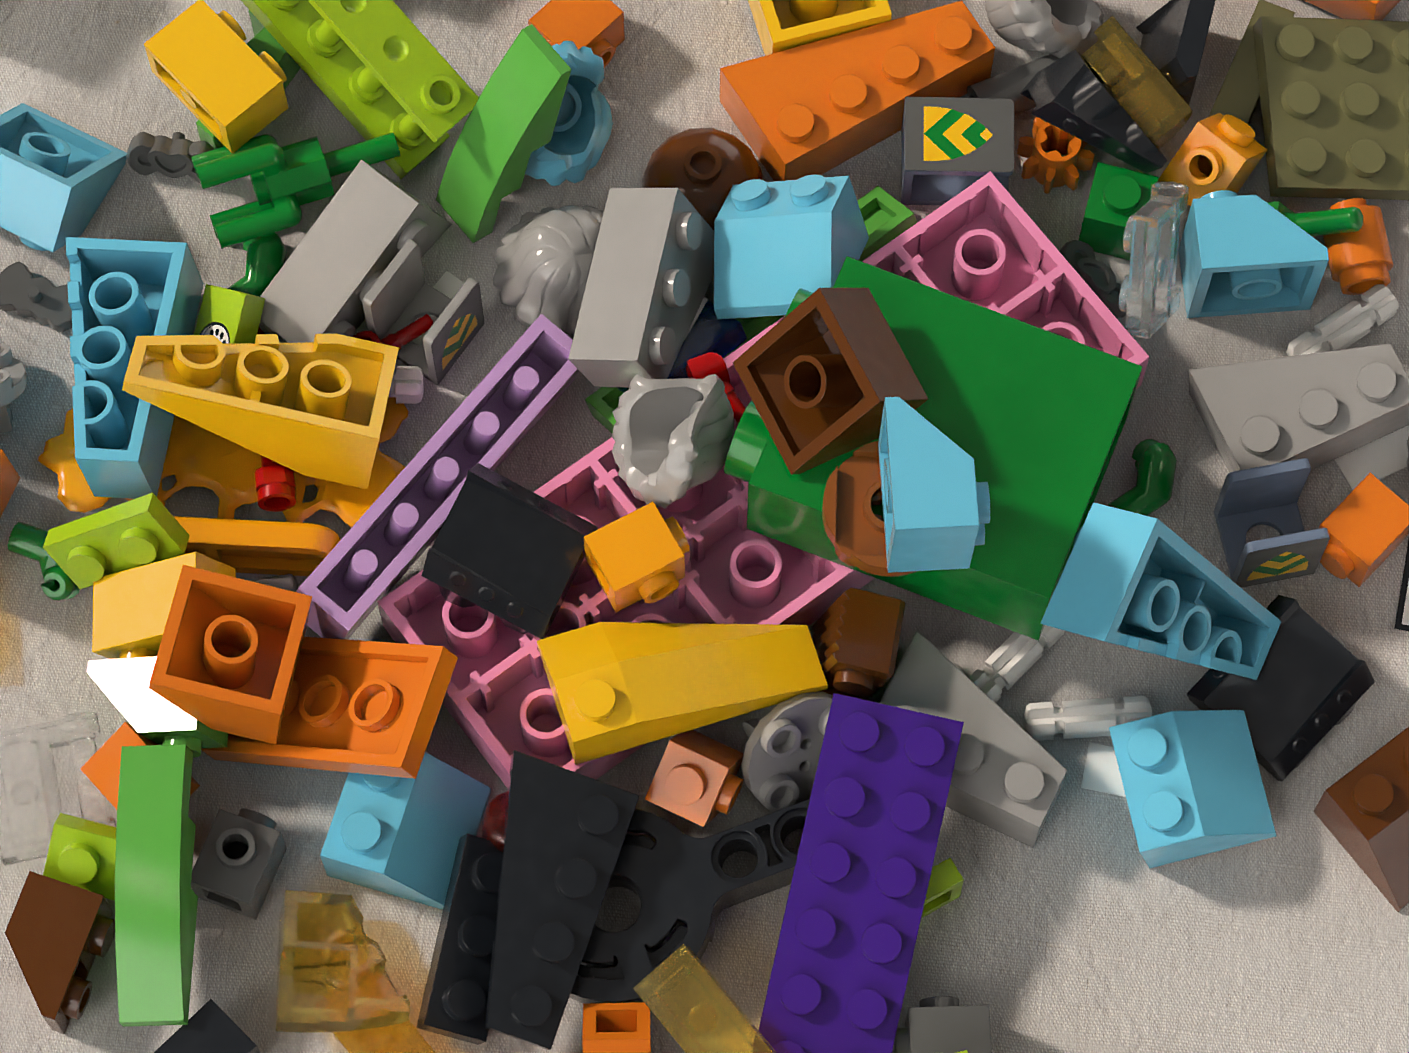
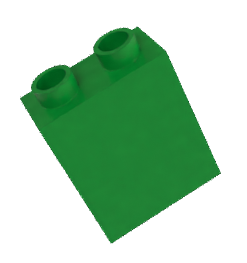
[724,256,1143,641]

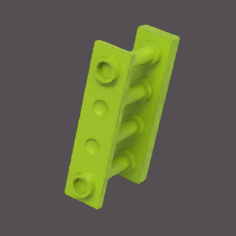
[241,0,479,180]

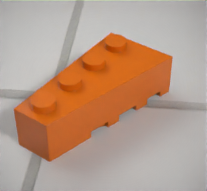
[720,0,995,181]

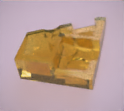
[1082,15,1193,148]
[275,890,410,1033]

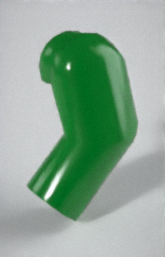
[227,233,286,297]
[1108,439,1177,516]
[8,522,80,601]

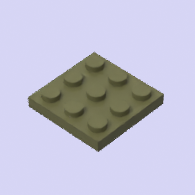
[1253,16,1409,200]

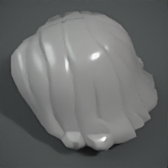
[985,0,1104,58]
[493,205,604,335]
[612,374,735,508]

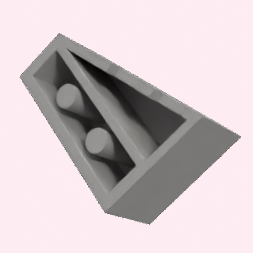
[260,160,452,343]
[568,188,714,388]
[1189,343,1409,472]
[880,630,1067,848]

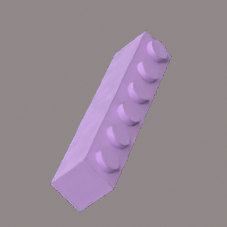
[296,314,580,640]

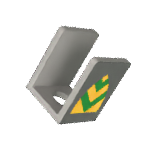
[362,239,485,385]

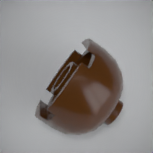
[642,128,763,230]

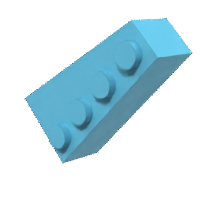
[65,237,204,499]
[1040,502,1281,680]

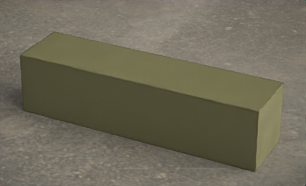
[1208,0,1295,125]

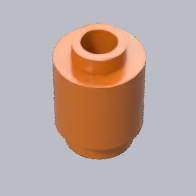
[1322,198,1394,295]

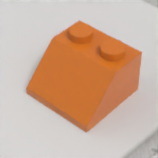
[149,565,312,745]

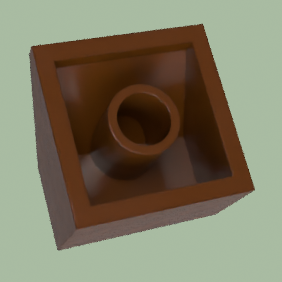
[732,288,928,475]
[1313,727,1409,912]

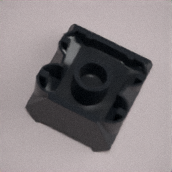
[1121,0,1216,124]
[1020,49,1168,174]
[421,463,598,639]
[1187,595,1375,781]

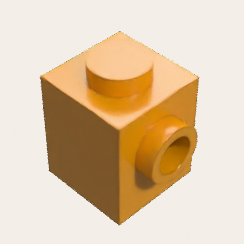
[1158,112,1267,206]
[584,501,690,612]

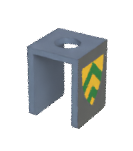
[901,97,1014,205]
[1214,458,1330,588]

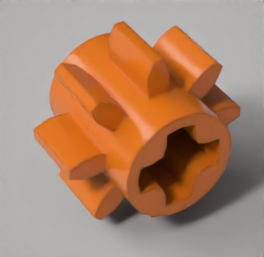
[1017,117,1095,194]

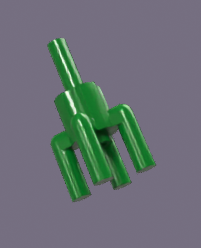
[191,132,401,249]

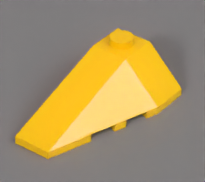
[122,333,399,489]
[537,622,828,765]

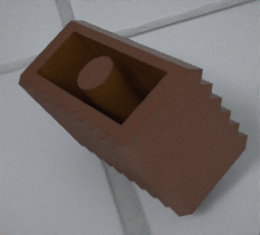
[811,587,906,700]

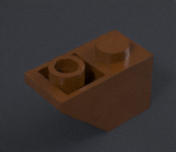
[5,871,115,1034]

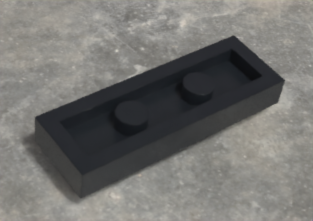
[416,833,504,1045]

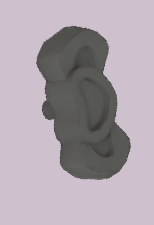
[126,132,215,183]
[1059,240,1135,318]
[0,262,72,333]

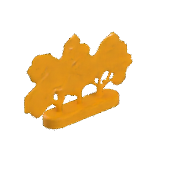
[38,397,409,576]

